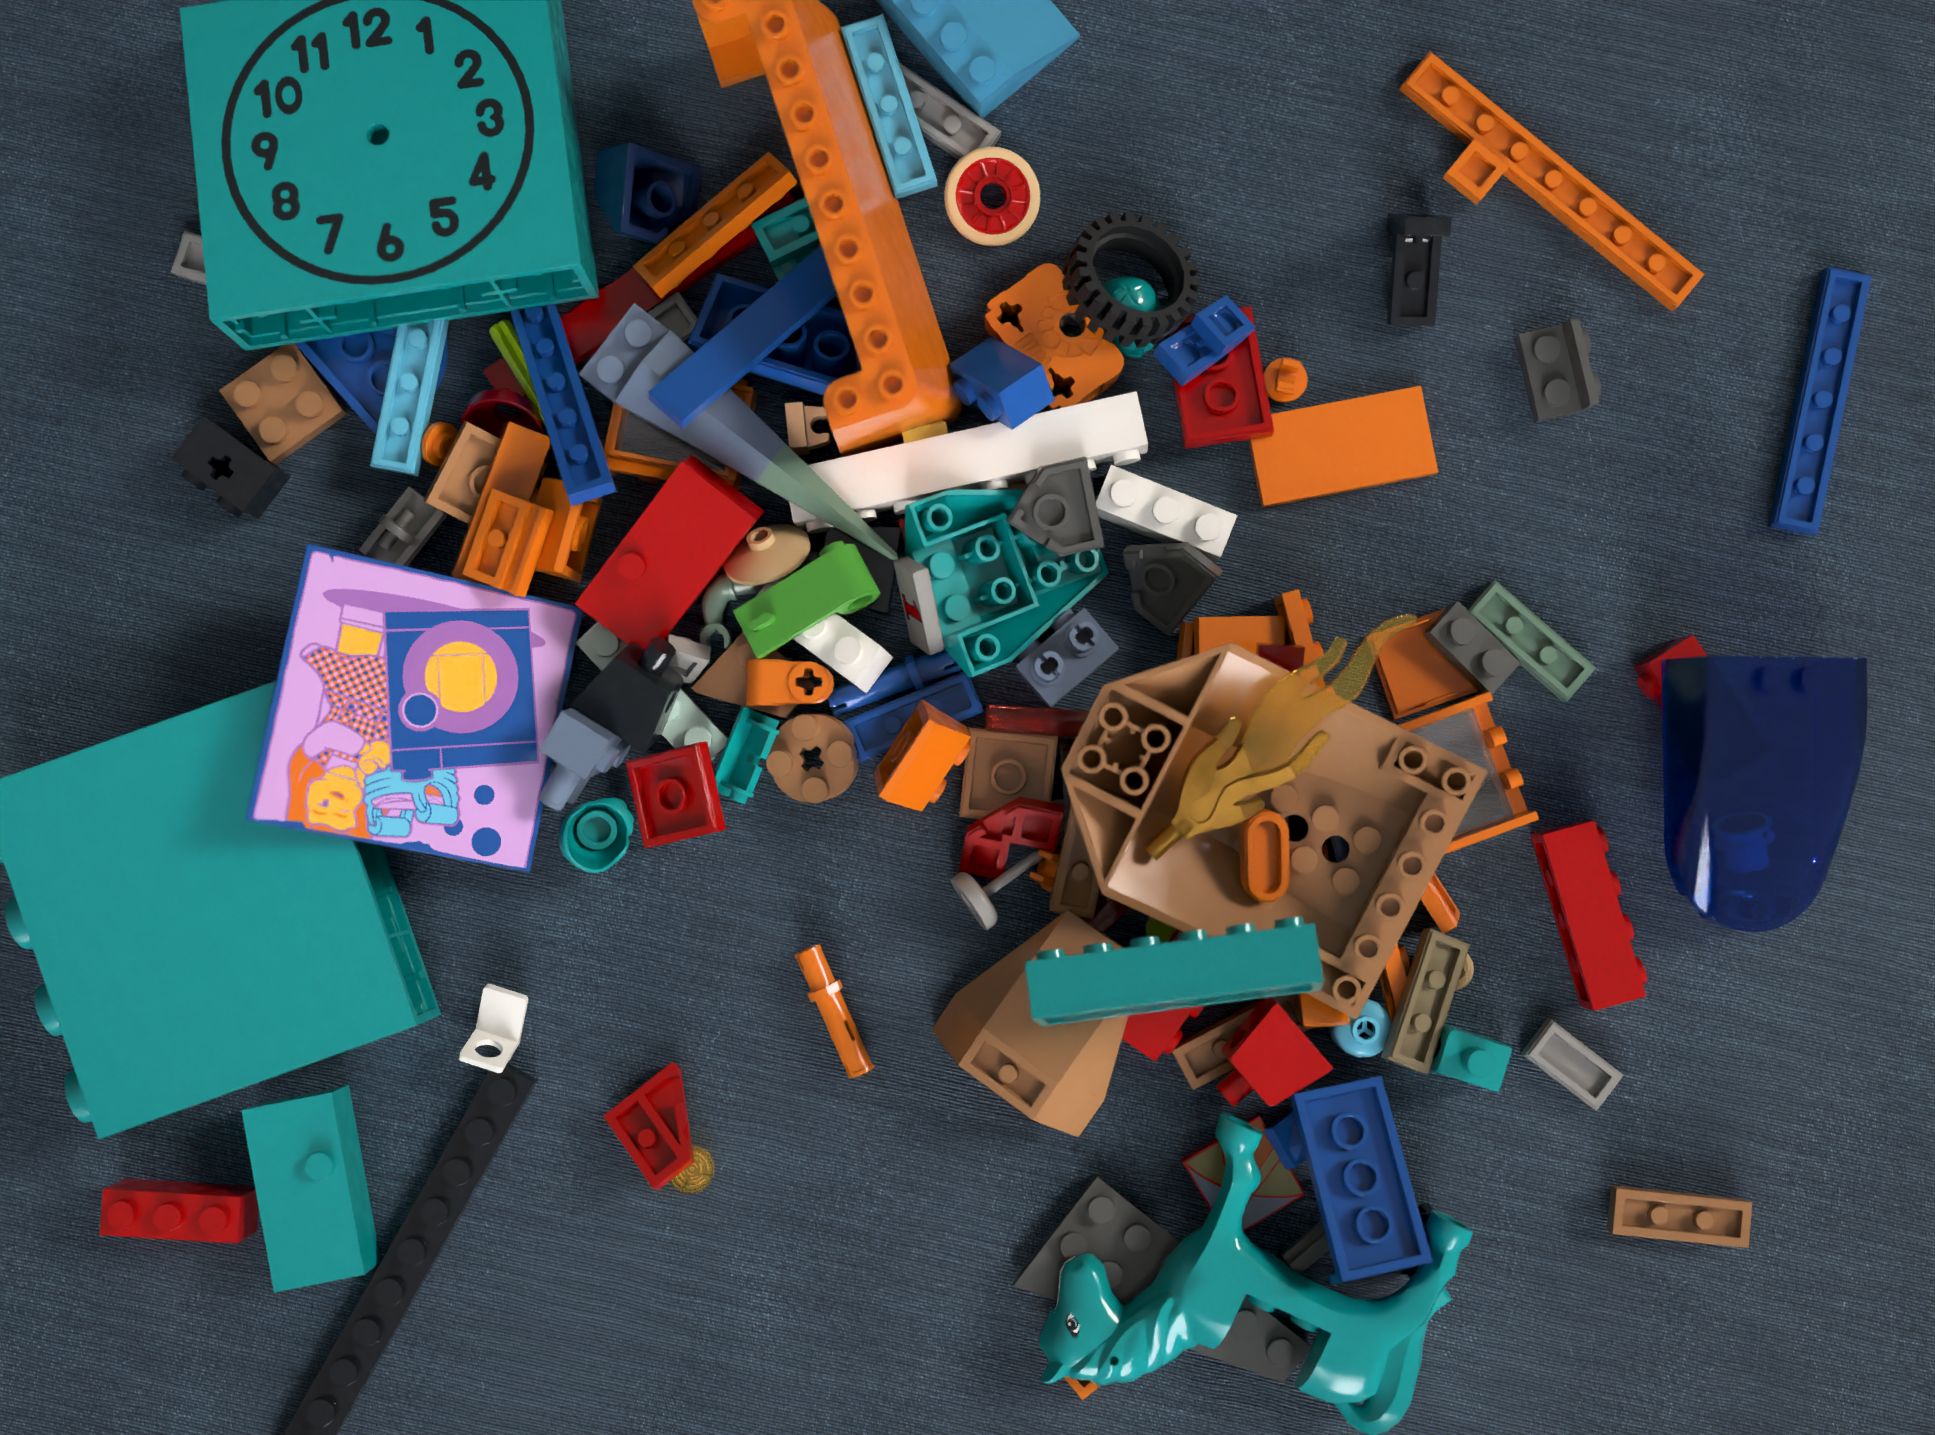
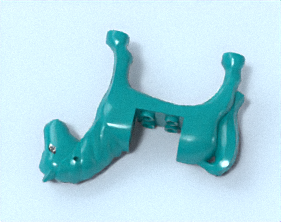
[1038,1113,1473,1435]

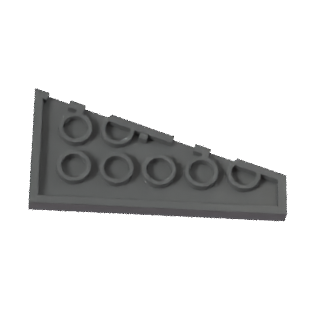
[1013,1174,1311,1383]

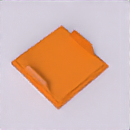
[1364,608,1479,720]

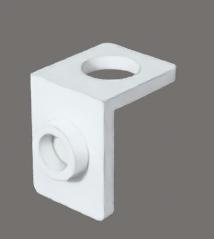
[459,984,529,1073]

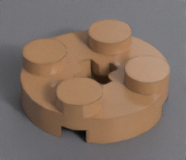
[766,714,859,804]

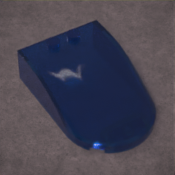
[1662,656,1868,932]

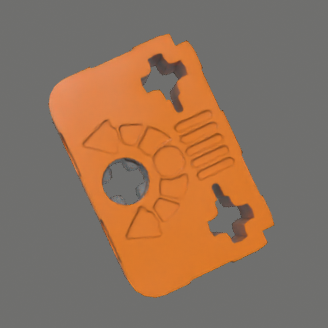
[985,263,1124,412]

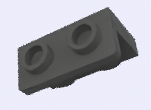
[1514,317,1601,423]

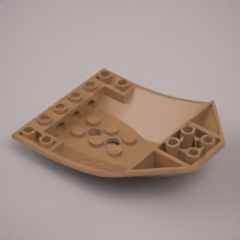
[1061,643,1488,1020]

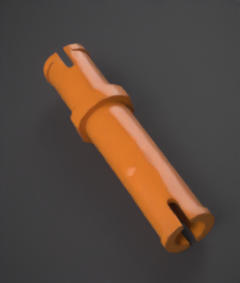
[794,943,874,1079]

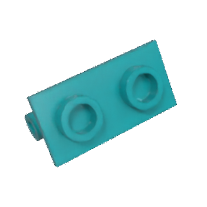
[714,706,780,805]

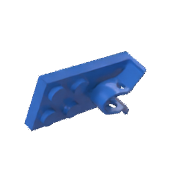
[1290,1076,1433,1284]

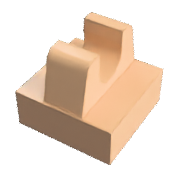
[785,402,831,455]

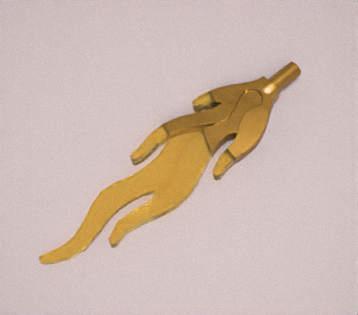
[1144,614,1417,861]

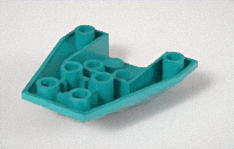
[905,490,1109,678]

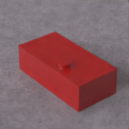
[575,455,764,649]

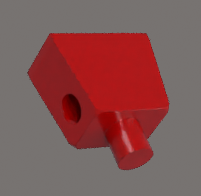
[1216,997,1333,1107]

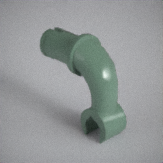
[700,571,765,652]

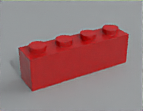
[1530,820,1647,1011]

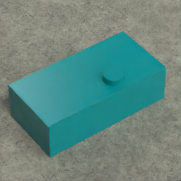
[241,1085,381,1292]

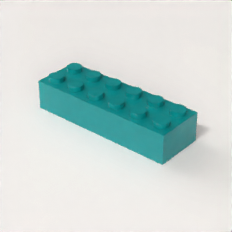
[1025,917,1324,1027]

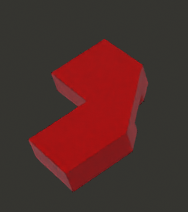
[958,796,1064,879]

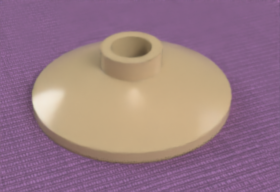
[723,524,811,586]

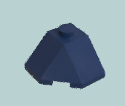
[594,142,701,244]

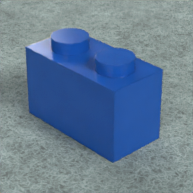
[949,336,1055,430]

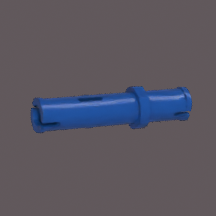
[828,649,962,717]

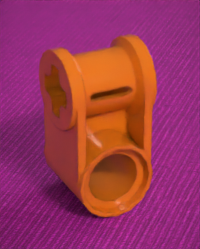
[746,659,835,706]

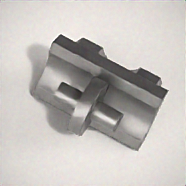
[359,486,448,567]

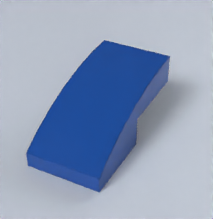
[1153,295,1256,386]

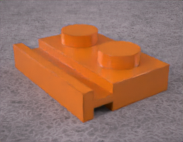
[462,488,556,597]

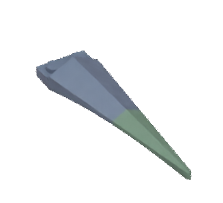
[579,303,898,560]

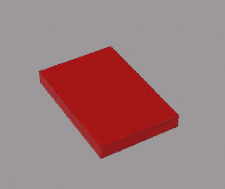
[1165,306,1274,449]

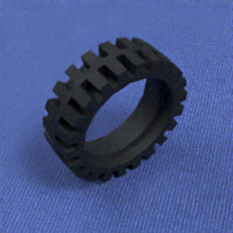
[1062,212,1200,348]

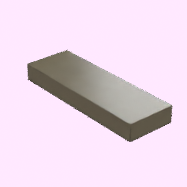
[1381,928,1470,1075]

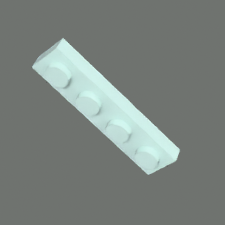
[576,622,728,762]

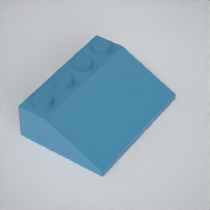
[875,0,1080,119]

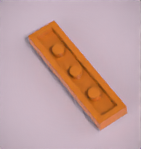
[632,151,798,298]

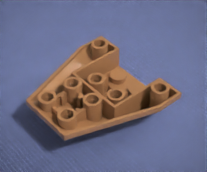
[931,909,1129,1137]

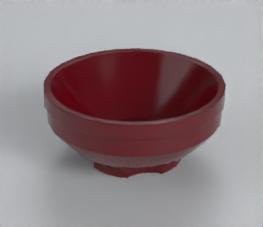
[461,388,545,439]

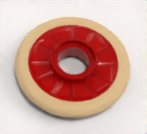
[944,147,1040,246]

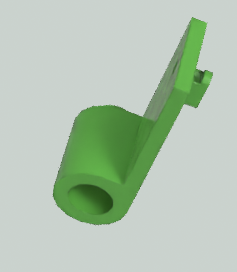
[733,541,880,659]

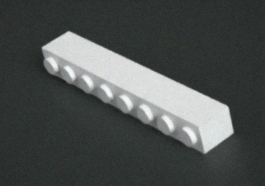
[789,391,1148,534]

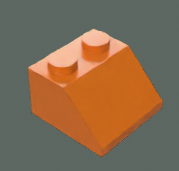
[530,478,603,583]
[873,699,971,812]

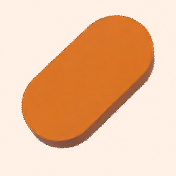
[1239,809,1290,903]

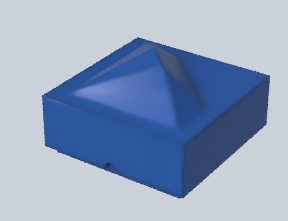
[1263,1107,1306,1170]

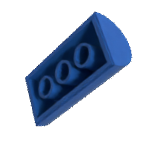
[688,273,862,395]

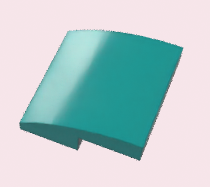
[751,197,821,281]

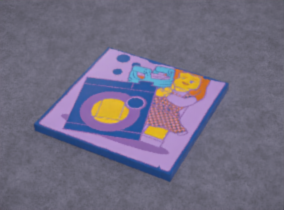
[245,543,583,872]

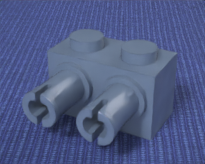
[1015,608,1120,709]
[538,706,631,810]

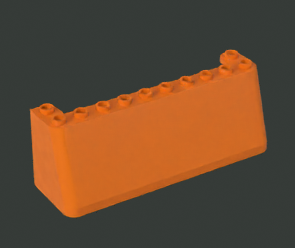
[692,0,963,457]

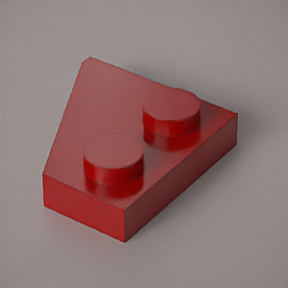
[603,1062,694,1190]

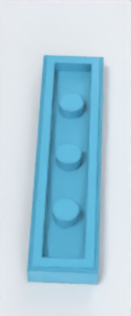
[841,14,938,199]
[370,319,449,476]

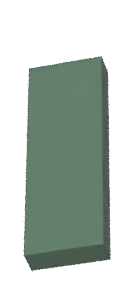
[1467,580,1596,702]

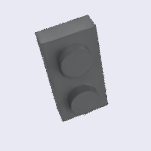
[1423,601,1520,695]

